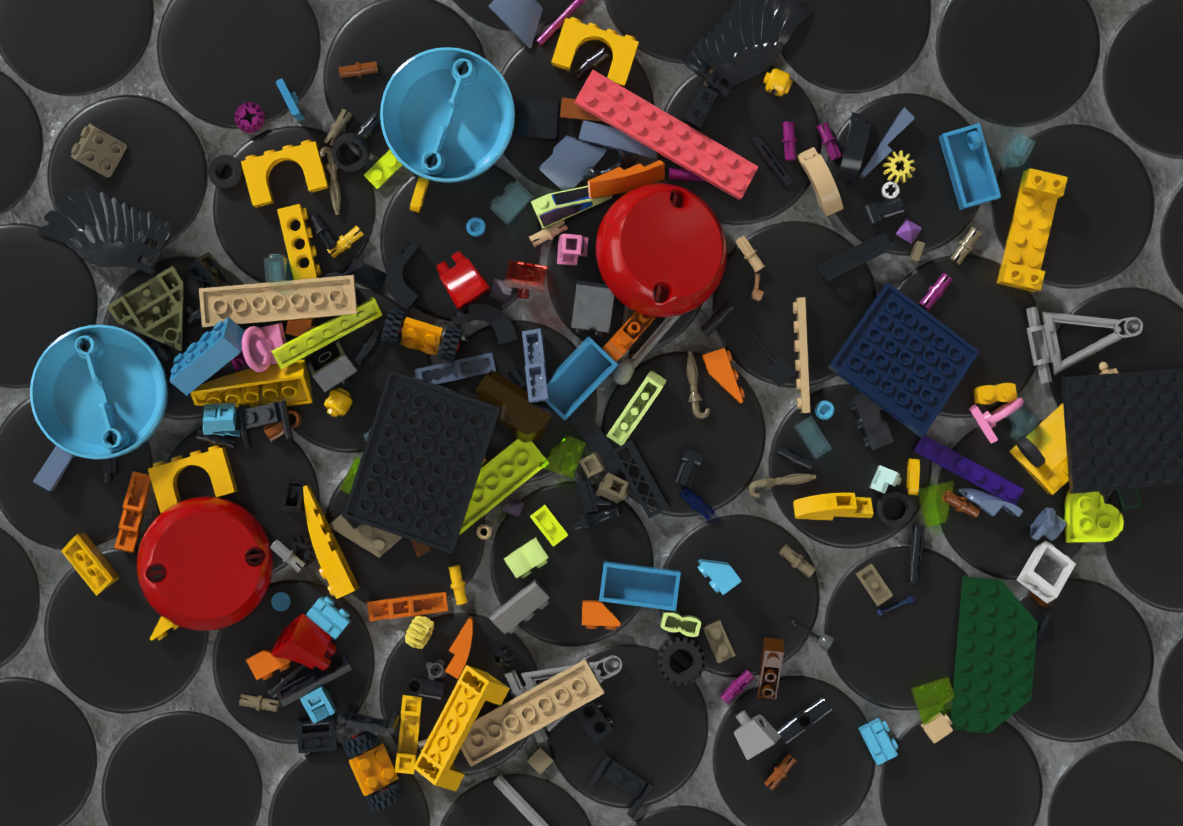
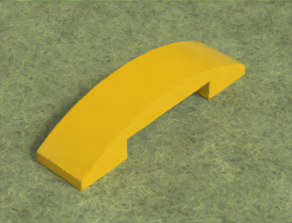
[395,695,422,774]

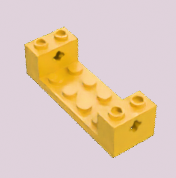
[997,168,1068,292]
[413,665,510,791]

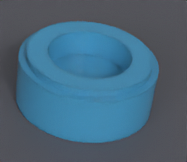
[966,130,982,151]
[466,217,486,237]
[271,592,292,611]

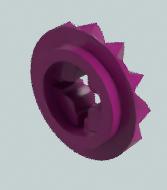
[234,102,265,133]

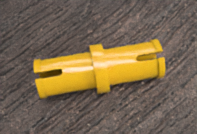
[327,225,364,259]
[448,565,468,605]

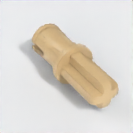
[736,236,765,273]

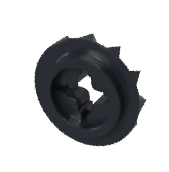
[287,537,316,568]

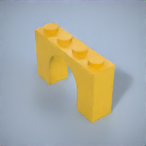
[551,17,639,88]
[241,140,330,208]
[148,445,238,513]

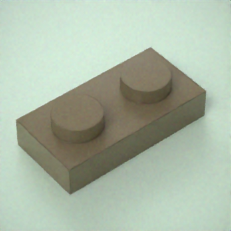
[855,564,893,606]
[702,620,735,663]

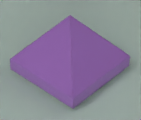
[896,218,922,245]

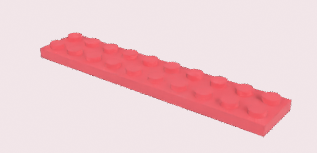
[573,70,758,200]

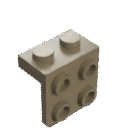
[71,124,127,177]

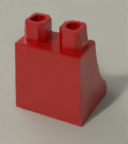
[436,251,492,310]
[271,614,337,671]

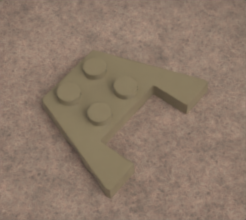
[328,514,403,557]

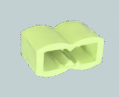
[504,537,549,579]
[660,610,701,637]

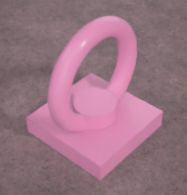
[242,323,287,372]
[968,398,1024,444]

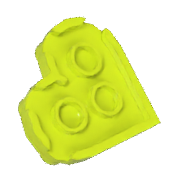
[1064,490,1124,543]

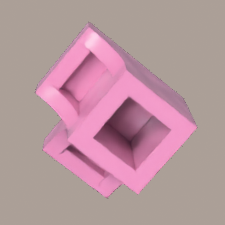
[557,234,588,266]

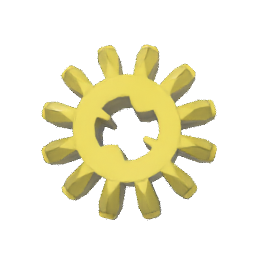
[882,151,915,184]
[405,615,434,649]

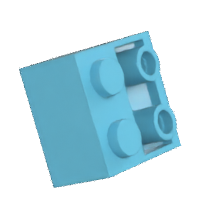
[698,559,741,595]

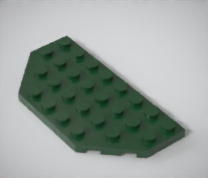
[950,576,1038,734]

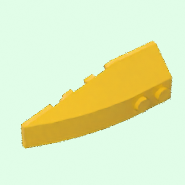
[190,360,313,408]
[303,485,359,599]

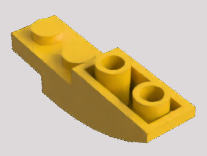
[793,493,874,520]

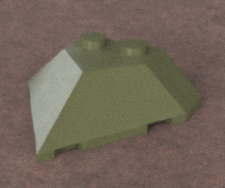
[106,266,184,352]

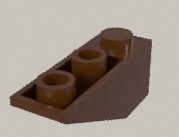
[757,637,784,700]

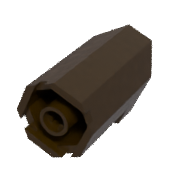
[473,370,552,443]

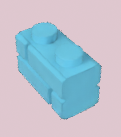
[306,596,351,639]
[858,718,899,765]

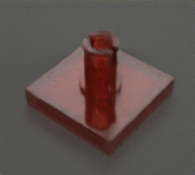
[504,261,547,299]

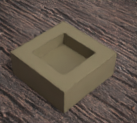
[909,241,925,263]
[579,451,606,478]
[527,747,554,775]

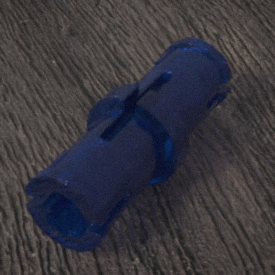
[678,486,715,520]

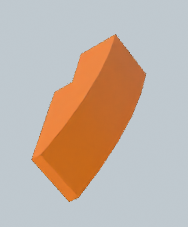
[445,616,474,679]

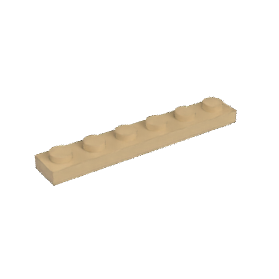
[793,297,810,413]

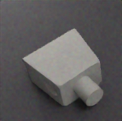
[734,710,781,760]

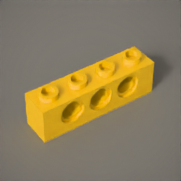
[277,204,322,280]

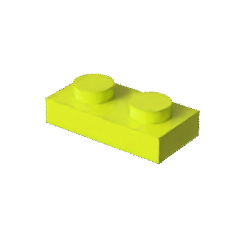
[364,150,402,189]
[530,505,568,547]

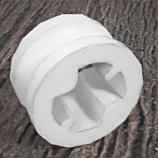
[881,181,899,199]

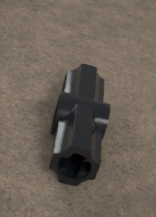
[776,696,833,744]

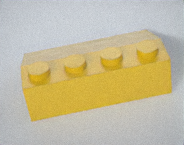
[1009,403,1069,495]

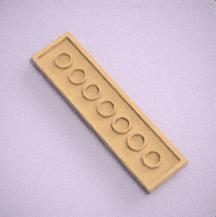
[199,275,358,328]
[460,658,605,767]

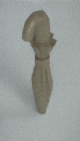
[320,146,341,215]
[686,351,710,419]
[749,473,816,498]

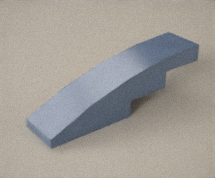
[579,120,657,160]

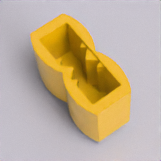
[973,383,1017,405]

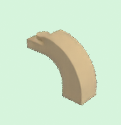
[797,147,844,217]

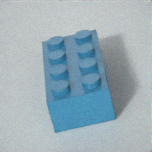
[938,123,1001,210]
[170,317,245,396]
[545,337,618,420]
[599,561,681,611]

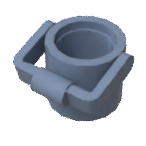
[1030,507,1067,541]

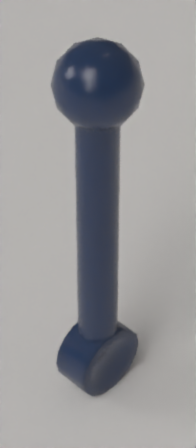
[876,596,914,616]

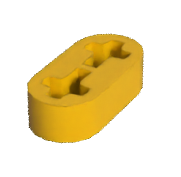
[410,176,429,213]
[906,459,920,495]

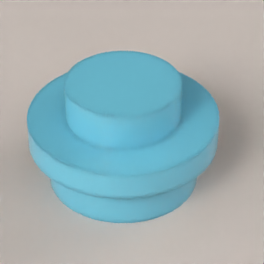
[815,401,834,420]

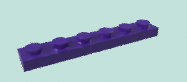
[913,435,1024,505]

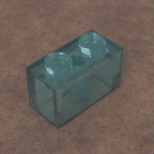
[1000,133,1036,168]
[490,180,534,226]
[264,254,291,282]
[793,416,832,459]

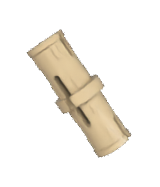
[529,220,568,247]

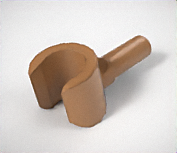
[751,273,764,301]

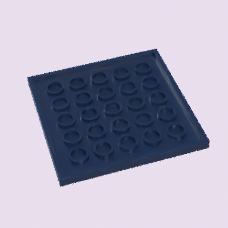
[828,282,980,438]

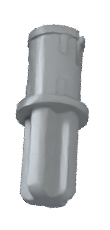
[270,540,306,573]

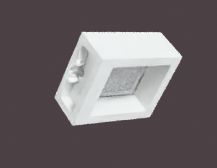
[1017,540,1076,603]

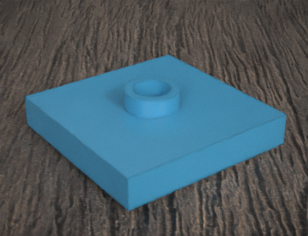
[276,78,305,122]

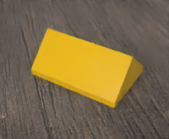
[61,532,120,596]

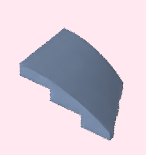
[488,0,543,49]
[539,136,606,191]
[958,487,1023,517]

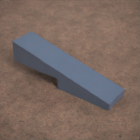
[859,107,915,179]
[522,328,549,403]
[415,353,496,385]
[33,446,76,491]

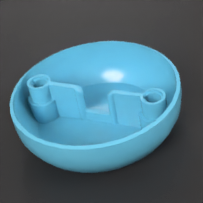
[380,47,515,183]
[30,325,168,460]

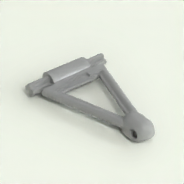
[613,294,681,385]
[1026,307,1143,384]
[505,655,622,744]

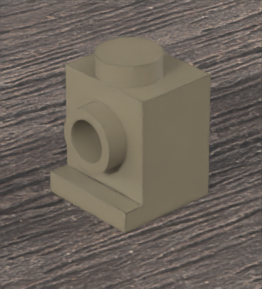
[596,473,629,504]

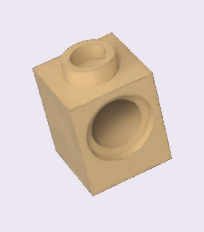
[921,712,953,744]

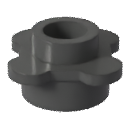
[426,659,447,680]

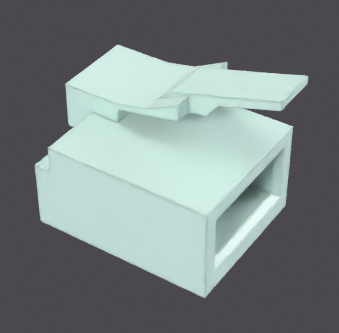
[869,465,902,494]

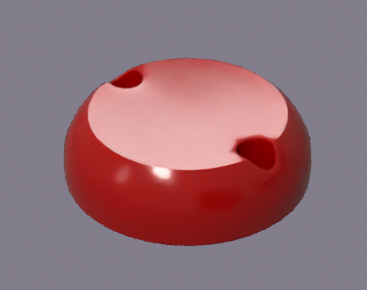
[596,183,727,318]
[137,497,273,631]

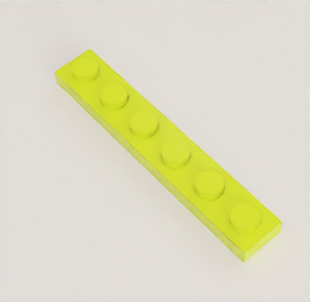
[271,297,382,369]

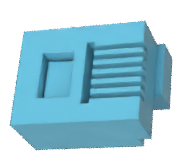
[203,403,240,437]
[300,686,336,724]

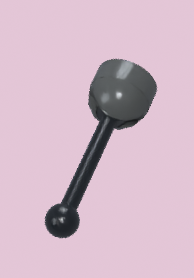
[790,619,834,651]

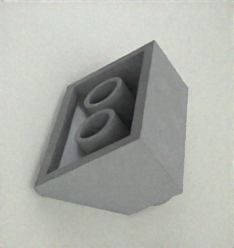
[489,579,550,634]

